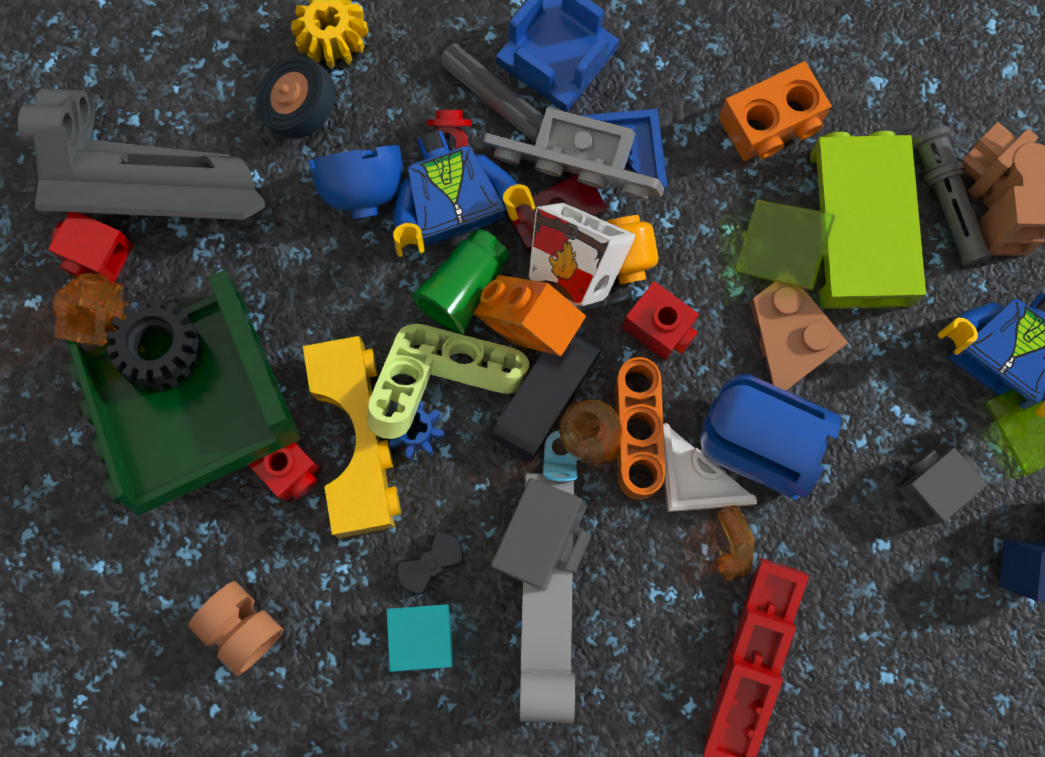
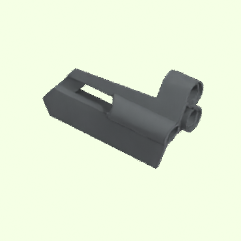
[18,88,265,220]

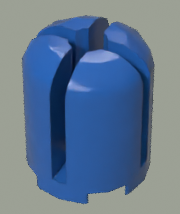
[700,374,841,500]

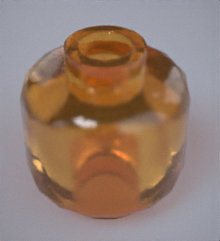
[559,399,624,466]

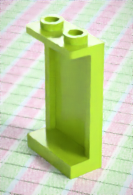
[810,131,926,309]

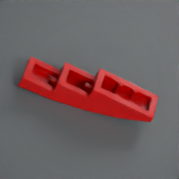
[702,557,809,757]

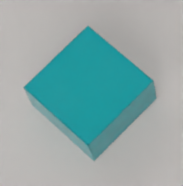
[387,604,453,672]

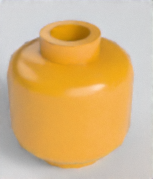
[606,215,659,284]

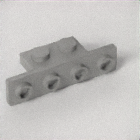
[483,107,664,201]

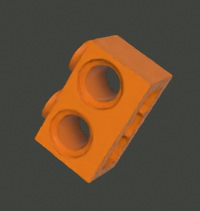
[718,61,832,162]
[473,275,586,356]

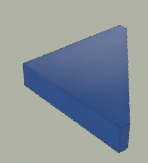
[580,108,667,192]

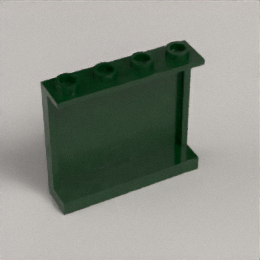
[67,270,301,517]

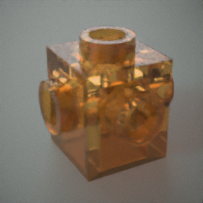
[53,273,128,346]

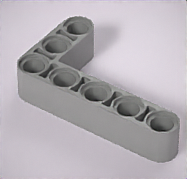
[520,473,575,723]

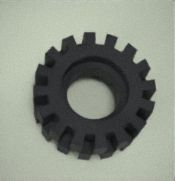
[106,298,203,392]

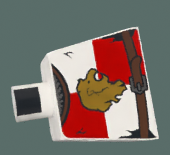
[529,203,635,308]

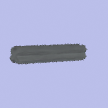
[440,44,544,142]

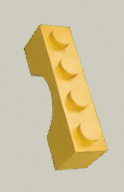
[303,336,401,538]

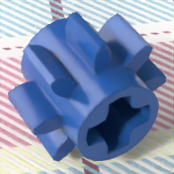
[389,399,445,460]

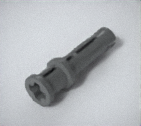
[912,126,992,266]

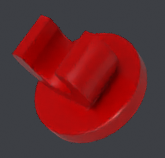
[427,110,472,150]

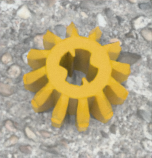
[291,0,368,70]

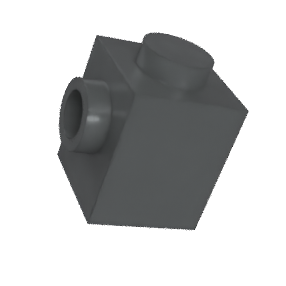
[897,448,987,526]

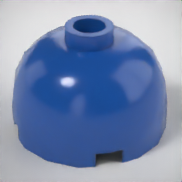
[309,145,403,219]

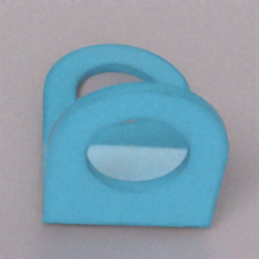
[543,430,578,481]

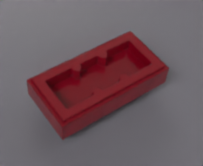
[506,174,608,253]

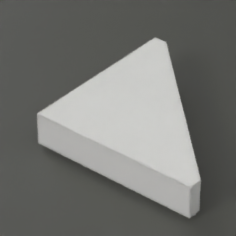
[663,423,757,512]

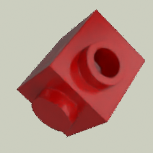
[48,212,134,285]
[622,281,699,361]
[248,442,322,502]

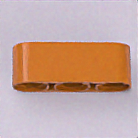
[614,357,665,500]

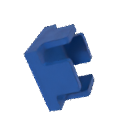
[496,0,620,112]

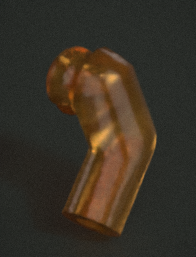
[717,505,755,580]

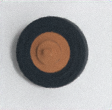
[257,56,335,139]

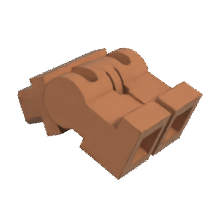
[961,122,1045,256]

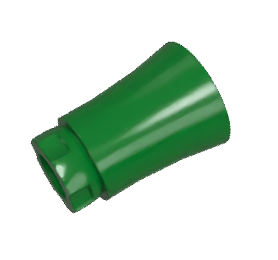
[411,229,509,334]

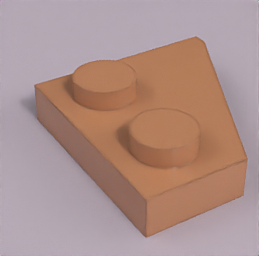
[750,272,848,391]

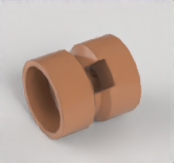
[188,581,284,676]

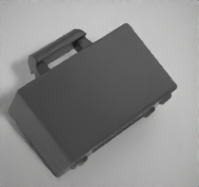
[491,478,591,591]

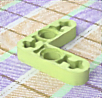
[367,324,529,439]

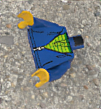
[393,131,535,257]
[938,293,1045,418]

